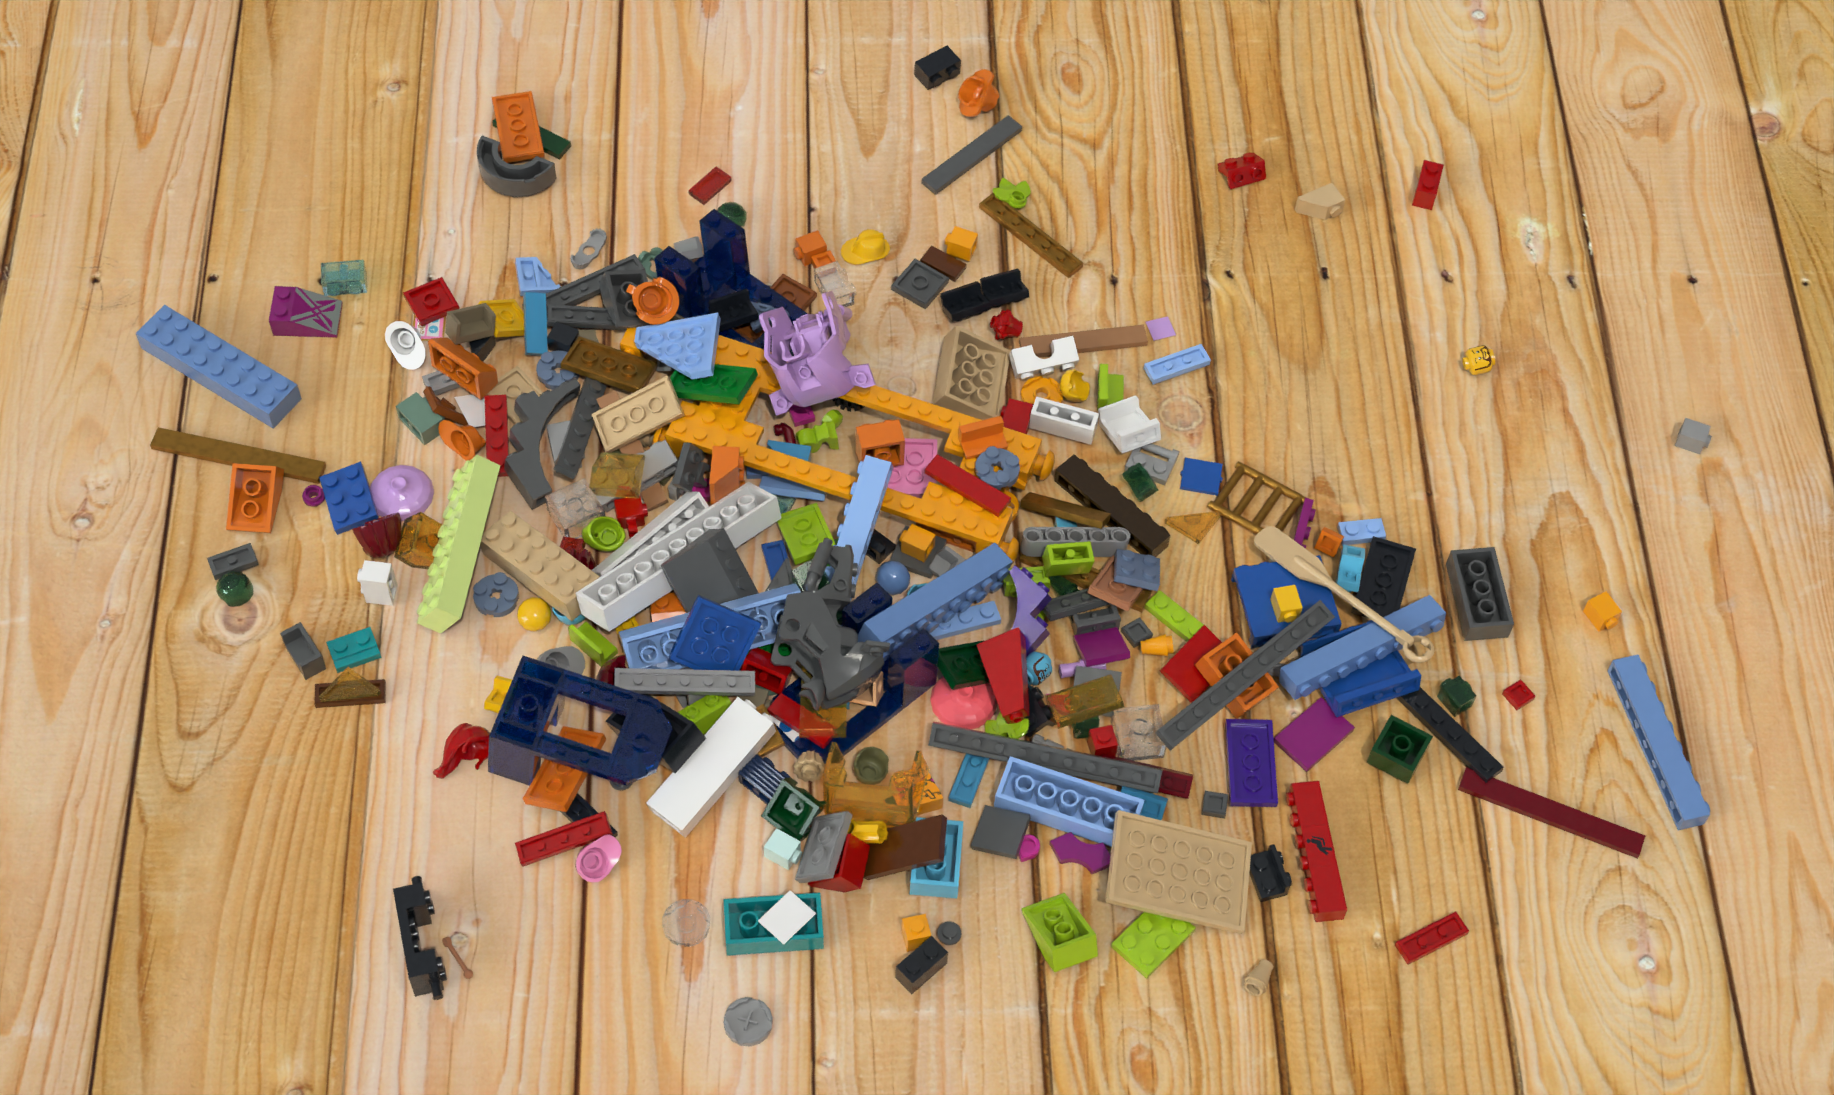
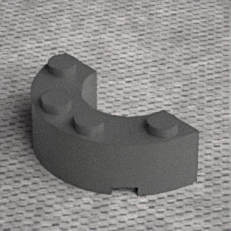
[477,135,557,197]

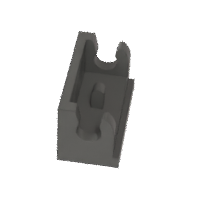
[1069,604,1121,635]

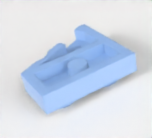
[515,257,561,296]

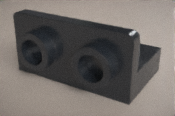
[1249,844,1292,902]

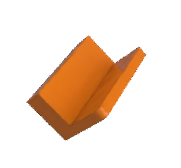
[958,416,1008,459]

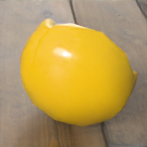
[1060,369,1090,402]
[517,597,551,632]

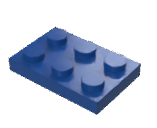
[319,462,379,535]

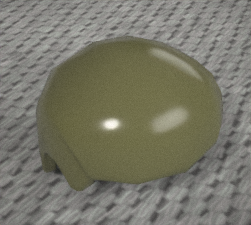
[853,747,889,785]

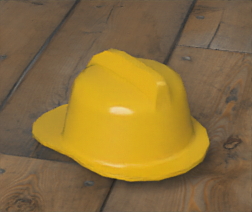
[841,229,890,265]

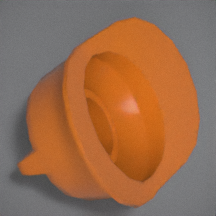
[438,420,486,461]

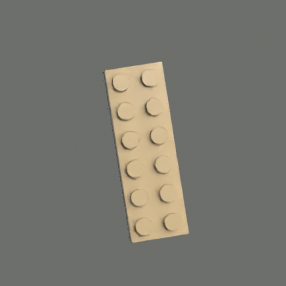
[480,511,600,621]

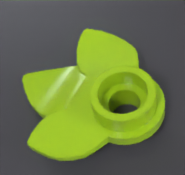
[992,178,1031,209]
[985,711,1029,739]

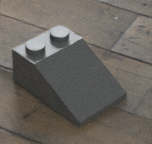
[599,270,653,328]

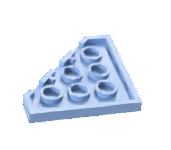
[634,313,721,379]

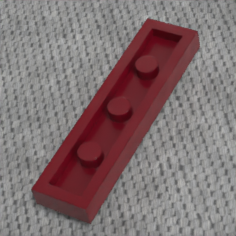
[1102,754,1194,799]

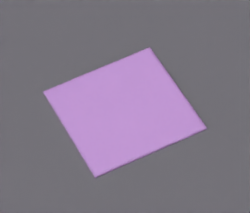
[1146,316,1176,340]

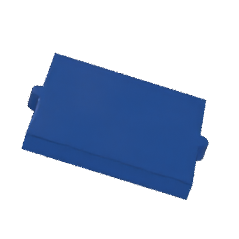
[1180,457,1223,496]

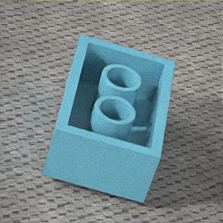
[910,817,964,899]

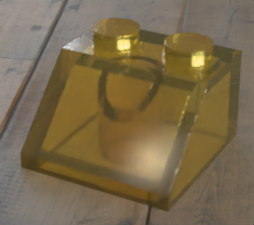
[589,452,645,498]
[394,512,442,569]

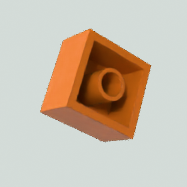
[856,419,905,467]

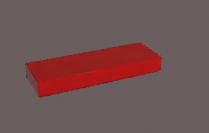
[767,693,838,749]
[1395,912,1469,965]

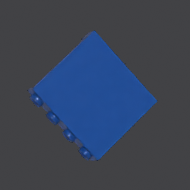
[1231,555,1341,648]
[1300,620,1421,717]

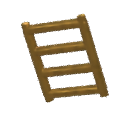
[1207,461,1307,534]

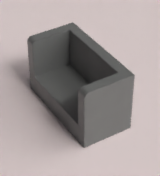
[280,622,326,680]

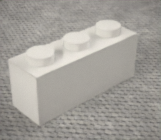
[1029,397,1099,445]

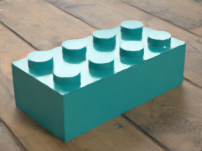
[723,893,824,956]

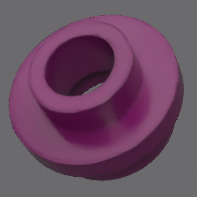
[302,485,325,506]

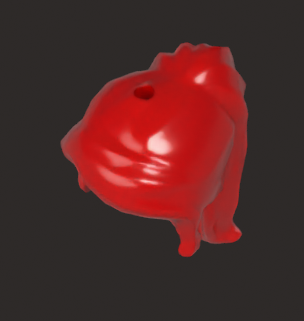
[433,723,498,779]

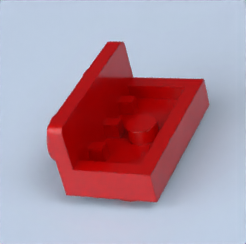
[1218,152,1266,189]

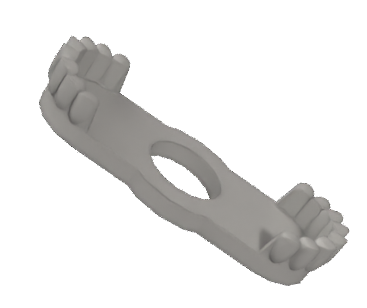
[570,228,607,269]

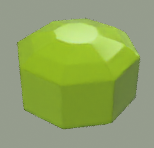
[822,410,843,429]

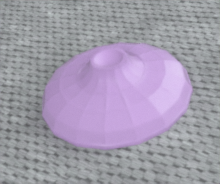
[370,465,434,521]

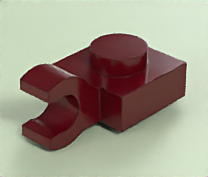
[571,548,595,570]

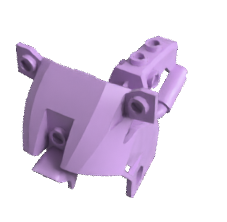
[759,291,876,416]

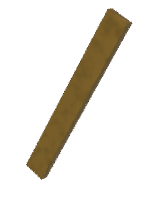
[150,427,326,484]

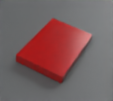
[1159,625,1222,703]

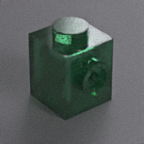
[1437,675,1476,717]

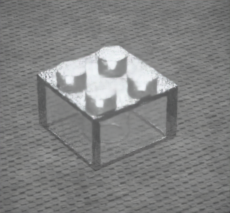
[545,478,606,543]
[1111,704,1166,761]

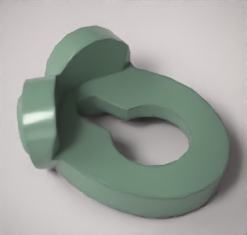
[638,247,668,280]

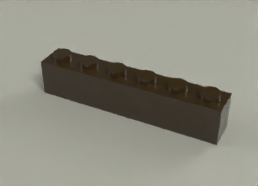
[1054,454,1171,557]

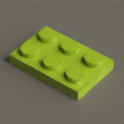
[776,503,836,565]
[1111,912,1196,979]

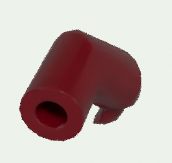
[773,423,796,444]

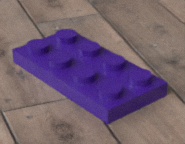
[1225,719,1278,807]

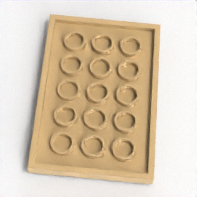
[1105,810,1252,934]

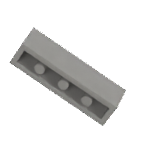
[589,440,678,513]

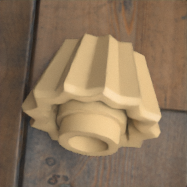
[793,751,826,782]

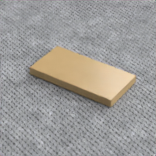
[592,376,685,454]

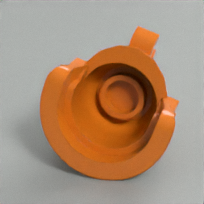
[626,277,679,325]

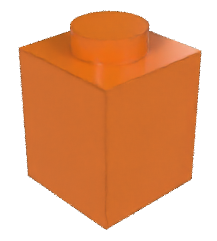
[793,230,827,266]

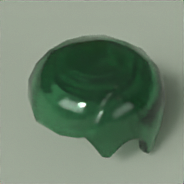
[715,202,747,233]
[216,571,253,607]

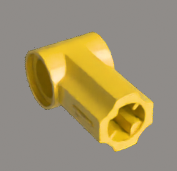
[847,819,888,843]

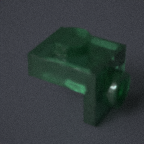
[1122,463,1158,502]

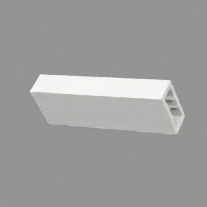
[646,697,776,838]

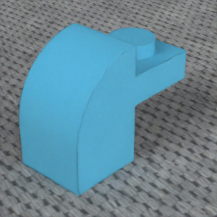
[1335,544,1365,592]

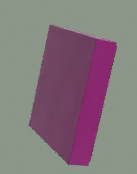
[1073,627,1130,667]

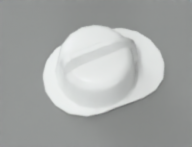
[385,321,426,370]

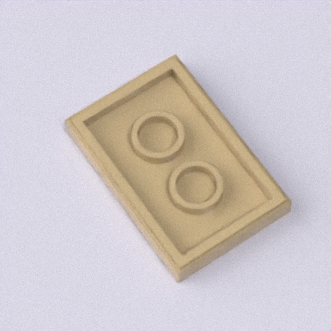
[486,366,543,425]

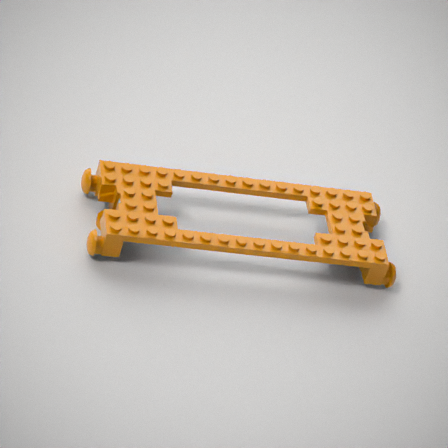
[652,335,1055,565]

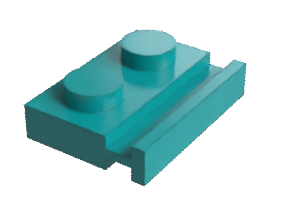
[326,627,382,673]

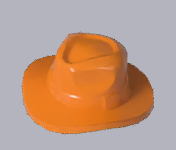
[958,69,1000,117]

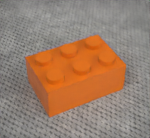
[1195,633,1279,719]

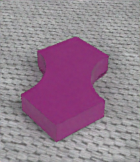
[1050,832,1111,874]

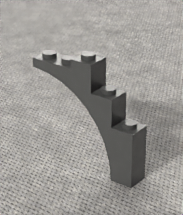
[504,379,580,510]

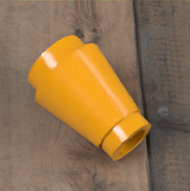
[1141,634,1174,656]

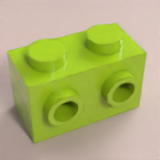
[1042,541,1095,577]

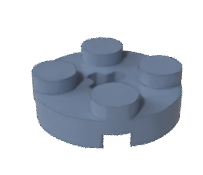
[536,351,580,390]
[975,446,1020,490]
[473,572,519,617]

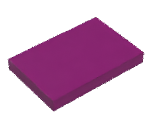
[1274,697,1355,772]

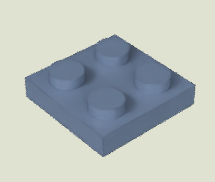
[1114,549,1160,591]

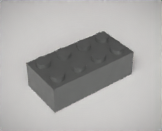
[1446,547,1514,641]

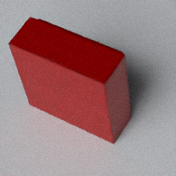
[1502,679,1536,711]

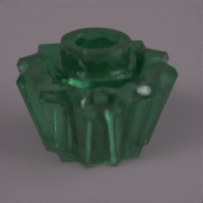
[1071,707,1100,739]

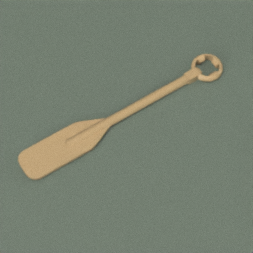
[1254,526,1435,663]

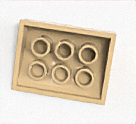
[932,326,1011,420]

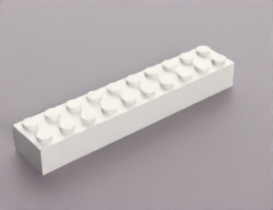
[576,481,782,631]

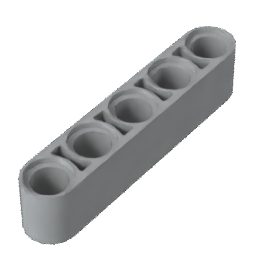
[1020,527,1130,557]

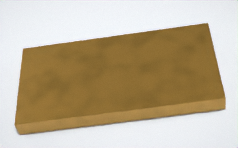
[560,336,657,393]

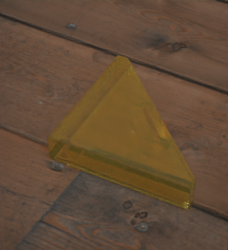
[1165,511,1221,544]
[319,667,381,702]

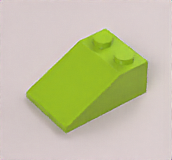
[1021,893,1098,973]

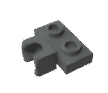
[672,442,711,492]

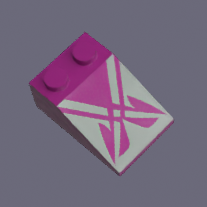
[269,286,343,338]

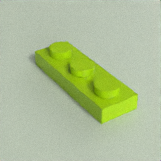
[1144,590,1211,642]

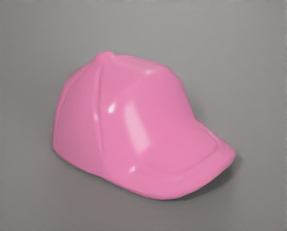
[575,835,622,882]

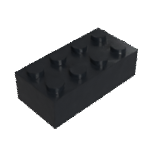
[606,694,706,773]

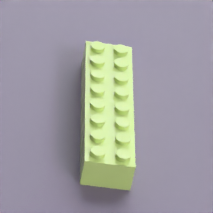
[417,455,500,633]

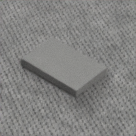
[795,811,853,883]

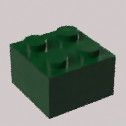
[1367,715,1433,784]

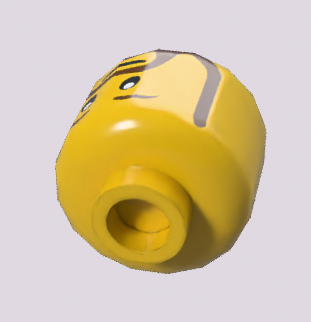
[1462,345,1495,375]

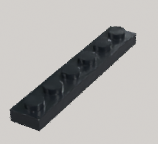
[1397,687,1504,783]

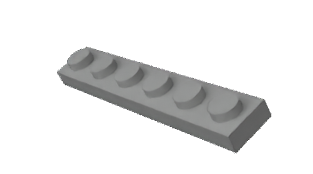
[614,668,755,696]

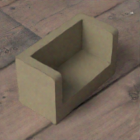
[445,303,496,345]

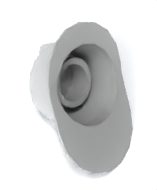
[532,646,585,686]

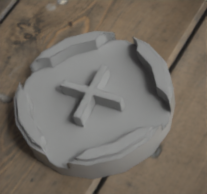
[723,997,773,1047]

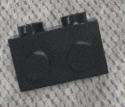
[980,269,1029,307]
[940,281,991,322]
[708,289,759,332]
[1024,684,1056,737]

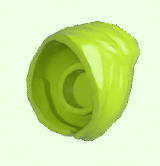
[582,516,626,552]

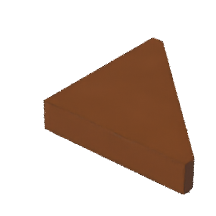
[423,386,468,426]

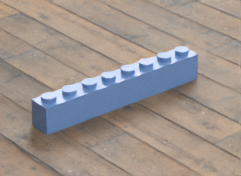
[1279,595,1446,700]
[1608,655,1710,830]

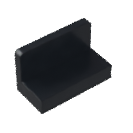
[866,529,896,565]

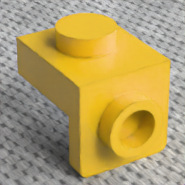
[484,676,517,715]

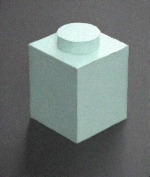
[764,828,802,870]

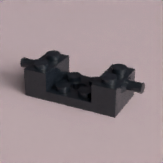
[393,876,447,1000]

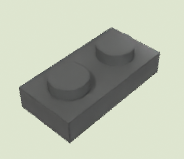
[207,543,259,580]

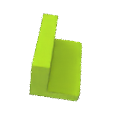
[1097,364,1124,411]
[568,621,618,667]

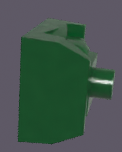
[762,777,827,841]

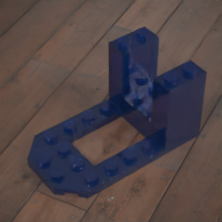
[654,209,808,356]
[772,583,939,764]
[488,655,673,786]

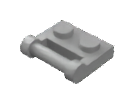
[1124,443,1180,486]

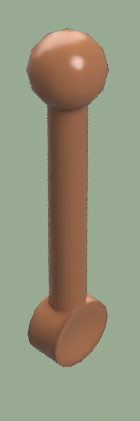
[442,937,473,979]

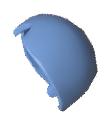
[875,561,910,595]

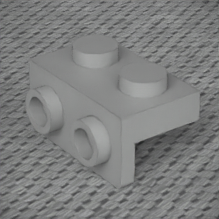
[659,236,703,269]

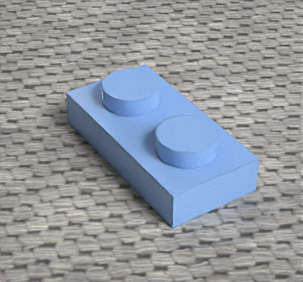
[1337,518,1386,546]

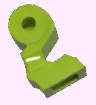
[796,422,839,453]

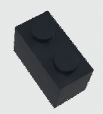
[914,45,961,90]
[895,936,948,994]

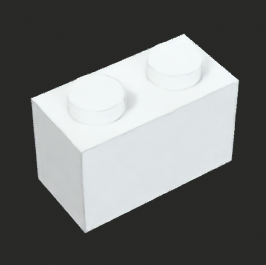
[357,560,398,606]

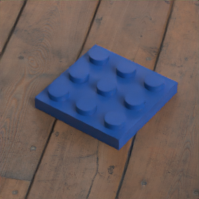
[669,595,762,671]

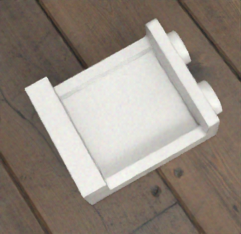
[1098,396,1161,453]

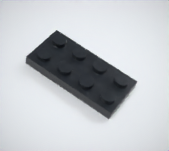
[1351,536,1416,618]

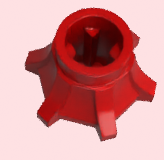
[990,309,1023,340]

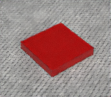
[403,277,460,326]

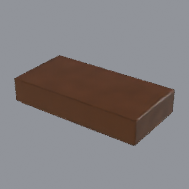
[920,245,967,282]

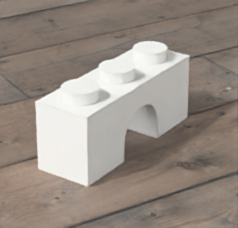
[1009,336,1079,380]

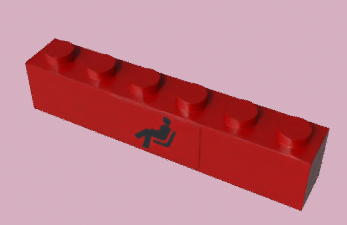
[1286,781,1347,922]

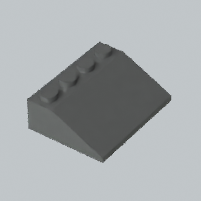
[660,528,759,613]

